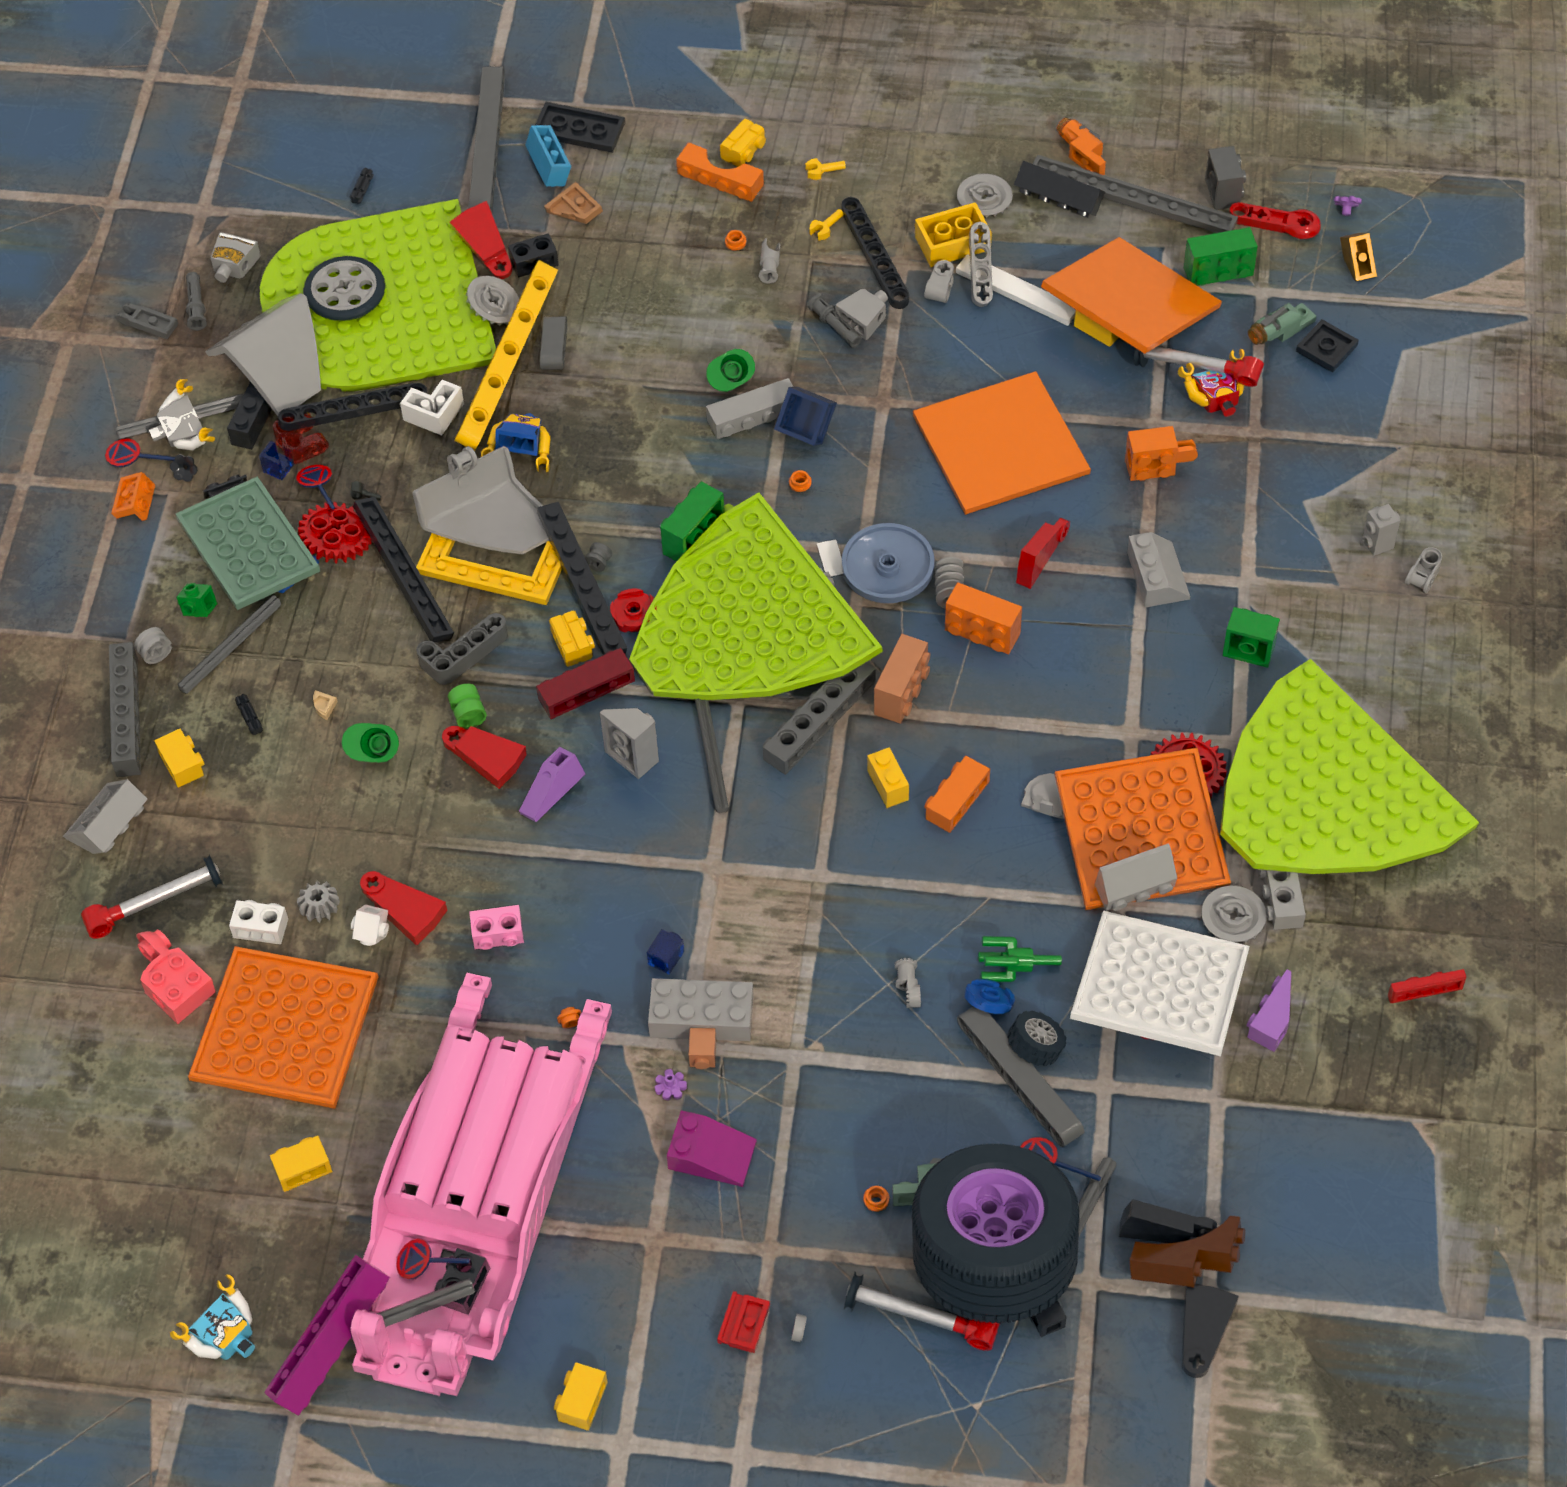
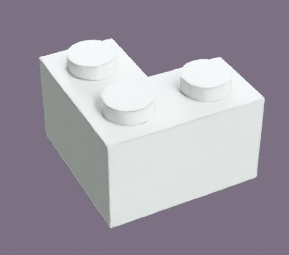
[400,380,464,435]

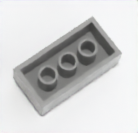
[648,978,754,1041]

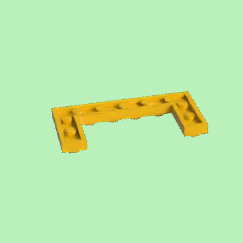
[416,533,562,605]

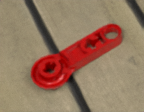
[1229,203,1321,239]

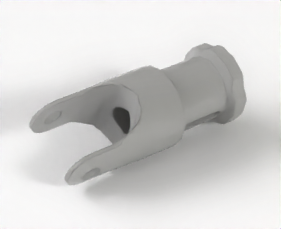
[759,238,780,284]

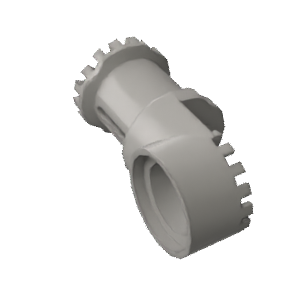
[895,958,921,1008]

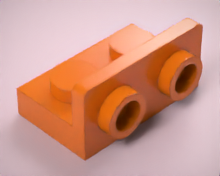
[111,472,155,521]

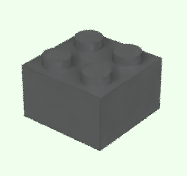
[1205,146,1246,210]

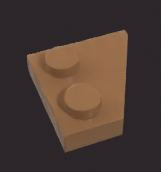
[544,182,603,224]

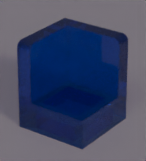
[259,441,294,480]

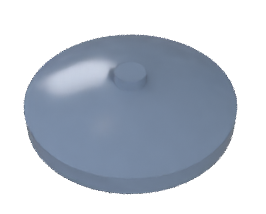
[842,523,935,603]

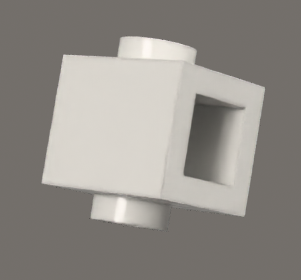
[351,905,389,946]

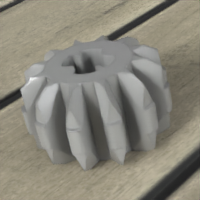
[297,880,340,923]

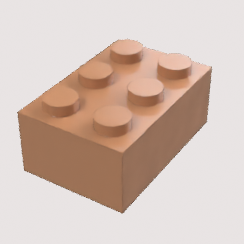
[874,634,931,724]

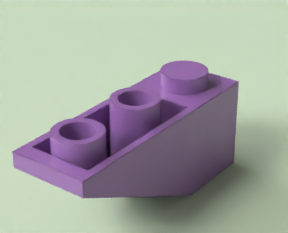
[519,747,585,822]
[1247,969,1291,1052]

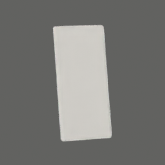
[817,540,843,576]

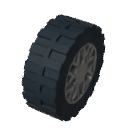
[1007,1011,1067,1066]

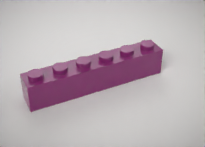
[264,1255,390,1416]

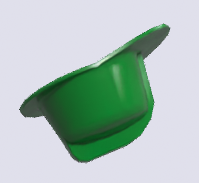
[706,349,755,392]
[342,723,399,763]

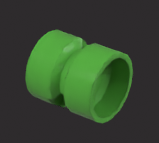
[447,684,487,729]

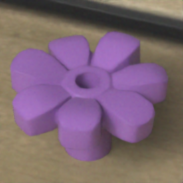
[1334,196,1362,216]
[655,1069,687,1100]

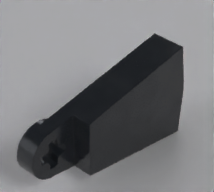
[1119,1199,1217,1243]
[1182,1284,1239,1378]

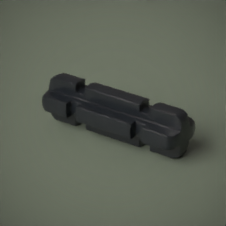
[350,168,374,204]
[235,694,263,735]

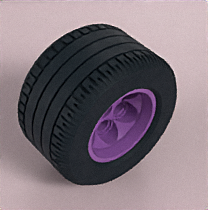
[912,1143,1080,1323]

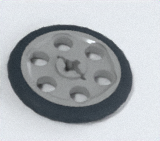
[303,256,386,321]

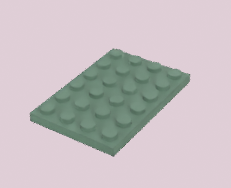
[175,476,320,610]

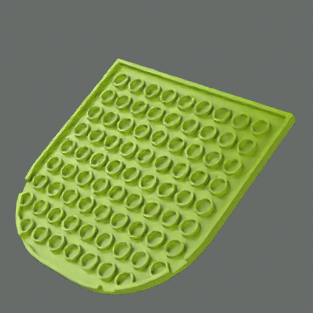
[260,199,496,392]

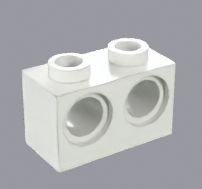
[229,900,288,944]

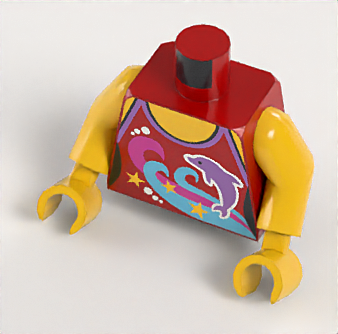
[1177,349,1245,417]

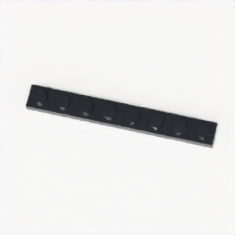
[353,497,454,643]
[537,501,627,655]

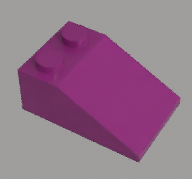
[667,1110,757,1187]

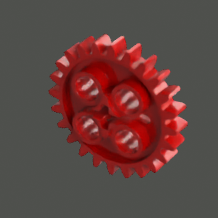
[298,502,372,564]
[1150,732,1227,799]

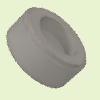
[791,1314,807,1342]

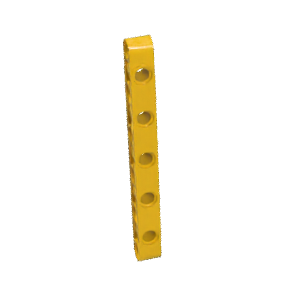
[454,260,558,451]

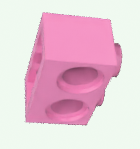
[470,905,524,950]

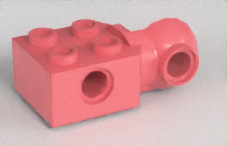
[136,929,216,1024]

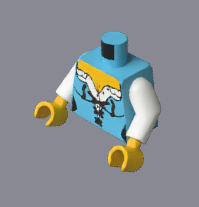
[170,1275,255,1360]

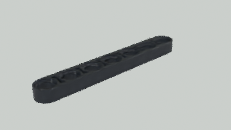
[841,197,909,309]
[278,382,427,431]

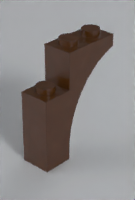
[1130,1216,1245,1287]

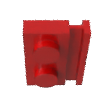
[717,1291,770,1353]

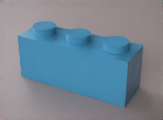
[525,125,571,187]

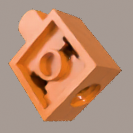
[1125,426,1198,481]

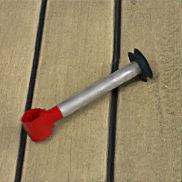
[1134,346,1264,387]
[81,854,223,939]
[844,1271,1000,1351]

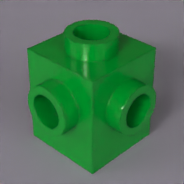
[176,583,218,617]

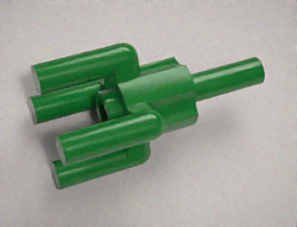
[978,936,1062,982]

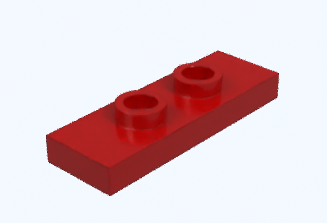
[1388,969,1467,1004]

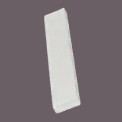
[956,254,1076,326]

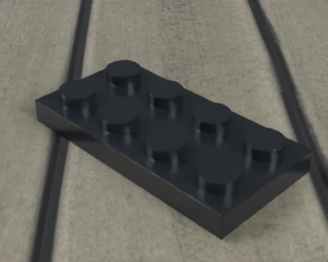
[535,101,625,153]

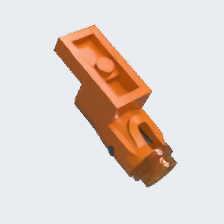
[1057,117,1106,175]

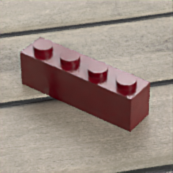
[536,648,635,719]

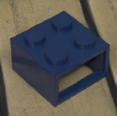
[774,386,837,446]

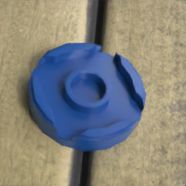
[964,979,1015,1014]

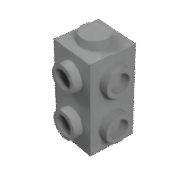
[1362,504,1401,556]

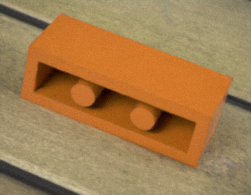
[924,756,990,833]

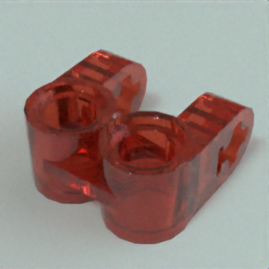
[273,413,329,464]

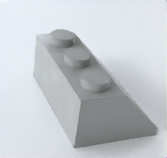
[1127,532,1190,608]
[600,708,659,779]
[63,779,147,854]
[1095,843,1177,911]

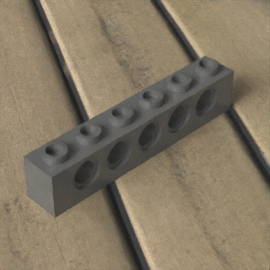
[109,642,141,777]
[762,662,876,775]

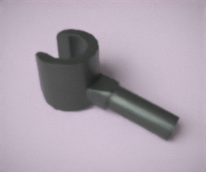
[351,481,382,501]

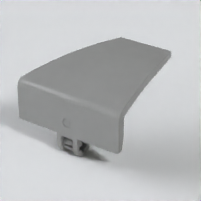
[205,293,321,416]
[413,446,550,554]

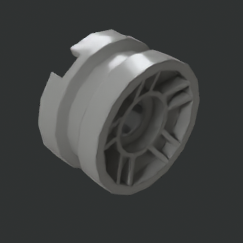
[134,627,172,664]

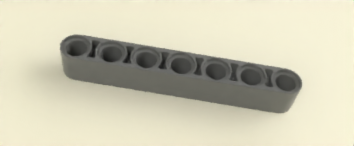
[957,1006,1085,1147]

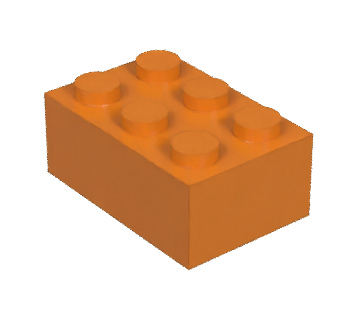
[945,582,1022,654]

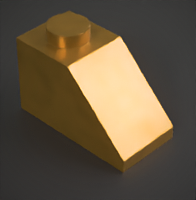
[1340,233,1377,281]

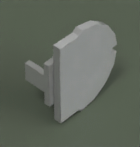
[1021,773,1064,819]

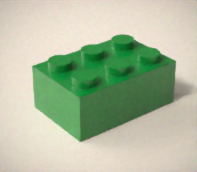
[1183,227,1258,286]
[660,481,725,562]

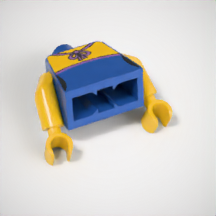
[481,413,550,472]

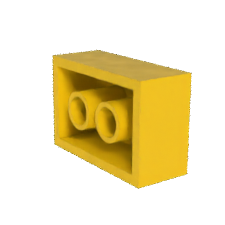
[915,202,992,267]

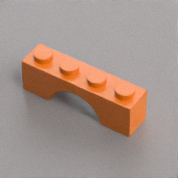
[676,142,764,202]

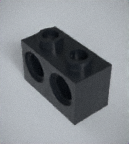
[508,233,559,278]
[435,1248,491,1315]

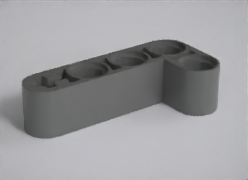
[416,613,508,685]

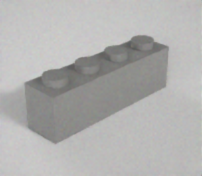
[706,378,793,439]

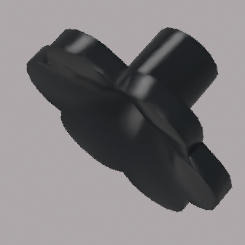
[170,454,198,482]

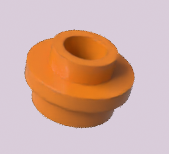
[725,230,746,250]
[789,470,812,492]
[557,1007,582,1028]
[863,1186,890,1212]

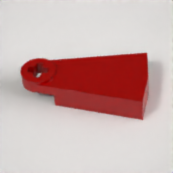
[450,201,512,279]
[1016,518,1070,589]
[442,726,527,789]
[360,871,447,946]

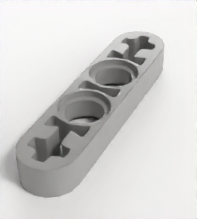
[969,222,993,307]

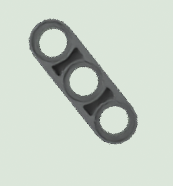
[540,316,567,370]

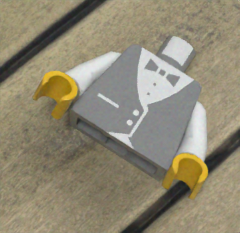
[149,379,215,451]

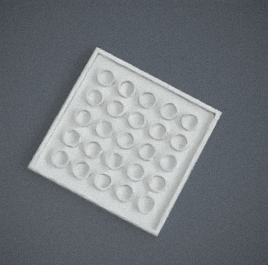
[1070,911,1250,1056]

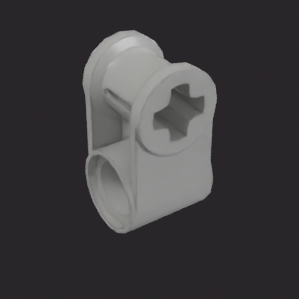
[924,260,954,303]
[1405,547,1442,593]

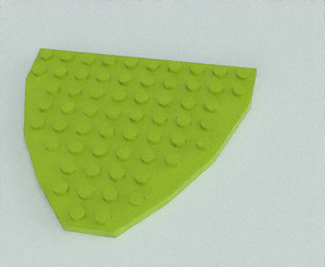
[629,492,883,700]
[1220,659,1479,874]

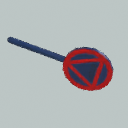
[105,439,175,467]
[296,465,335,510]
[1020,1137,1101,1181]
[396,1239,470,1280]

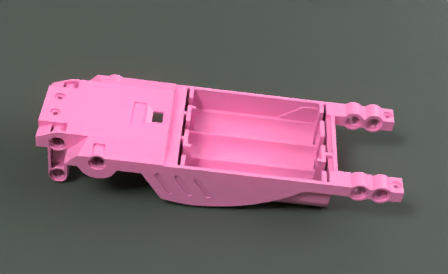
[351,973,612,1396]

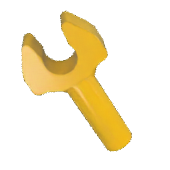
[805,158,846,180]
[809,209,844,241]

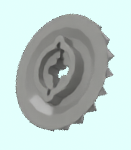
[957,174,1013,218]
[466,276,519,326]
[1201,886,1267,943]

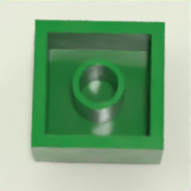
[1222,607,1280,668]

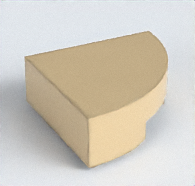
[313,690,338,720]

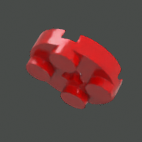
[610,588,657,632]

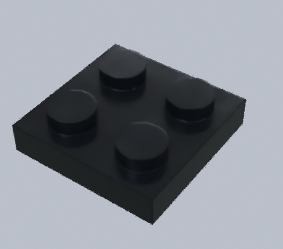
[1296,319,1359,372]

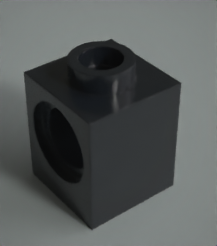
[1031,1300,1066,1337]

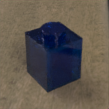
[647,929,684,975]

